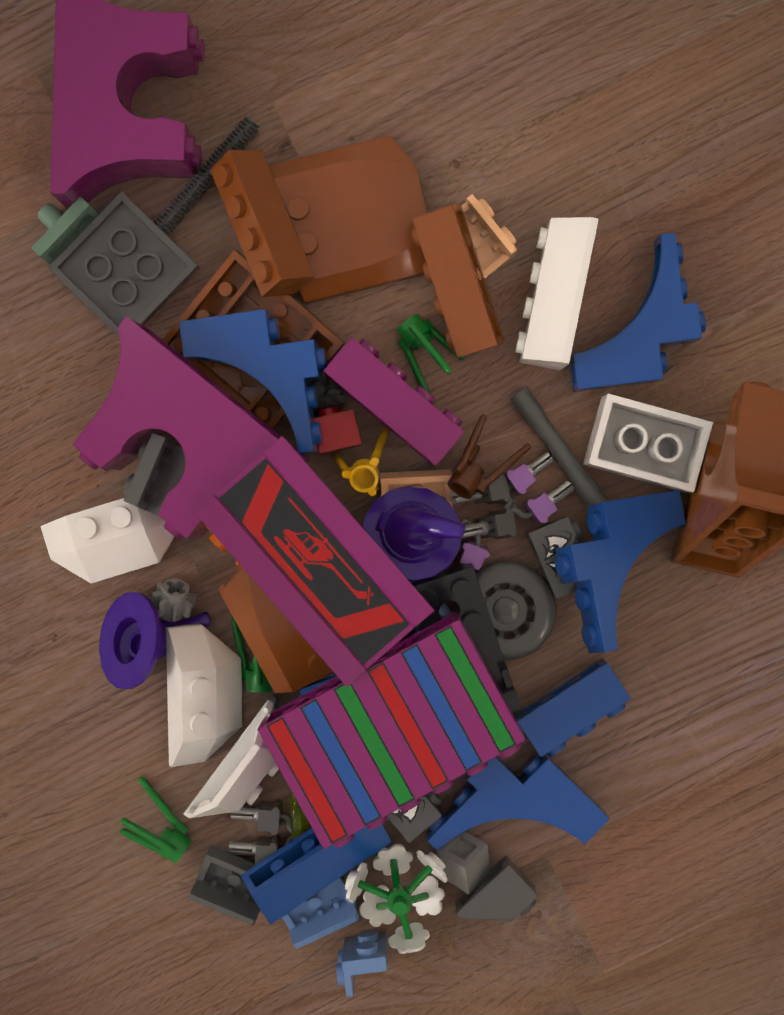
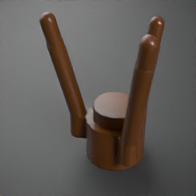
[447,414,531,499]

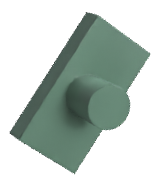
[31,196,99,264]

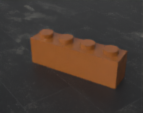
[210,150,314,297]
[411,204,505,358]

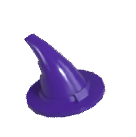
[363,486,465,582]
[99,592,211,689]

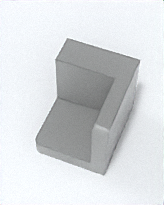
[437,831,490,895]

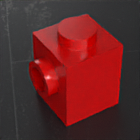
[314,406,363,455]

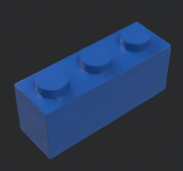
[517,659,631,757]

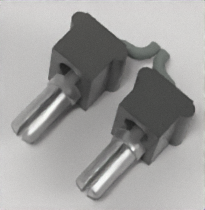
[450,474,517,539]
[228,799,298,865]

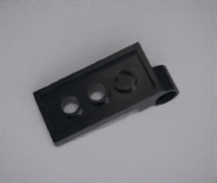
[411,563,524,719]

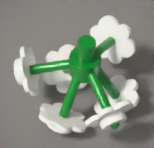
[345,844,448,954]

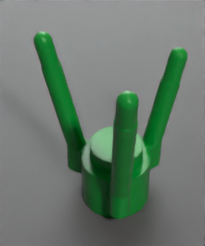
[396,314,466,405]
[231,617,273,692]
[120,777,192,863]

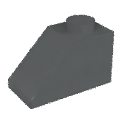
[455,856,538,921]

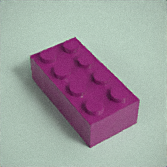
[324,337,464,467]

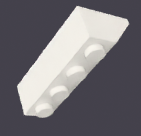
[515,217,599,371]

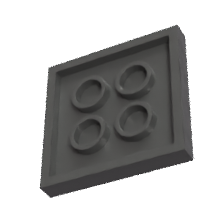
[47,191,200,338]

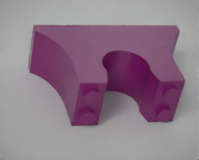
[50,0,205,209]
[72,316,310,539]

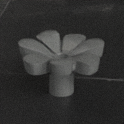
[313,375,347,415]

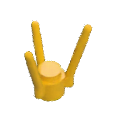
[333,428,389,496]

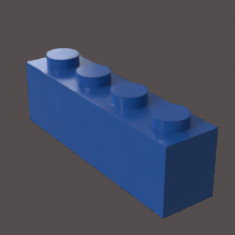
[240,825,392,925]

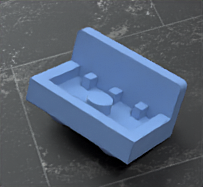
[282,876,359,949]
[336,930,388,997]

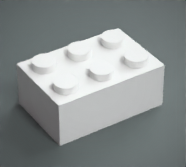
[583,394,713,493]

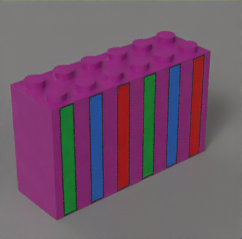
[257,611,525,849]

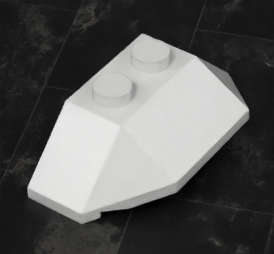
[40,498,175,584]
[166,624,242,767]
[184,694,279,818]

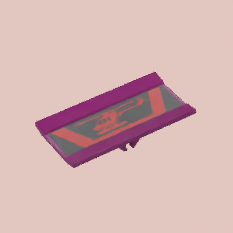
[194,436,435,687]

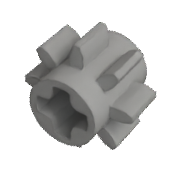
[151,578,197,622]

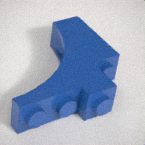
[570,233,706,392]
[179,309,327,454]
[555,490,686,653]
[427,754,609,851]

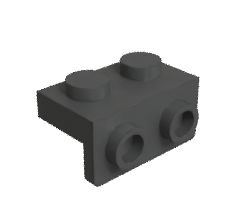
[124,433,186,515]
[189,845,260,925]

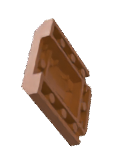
[270,136,427,305]
[162,250,345,430]
[219,564,333,693]

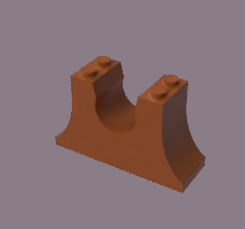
[671,381,784,578]

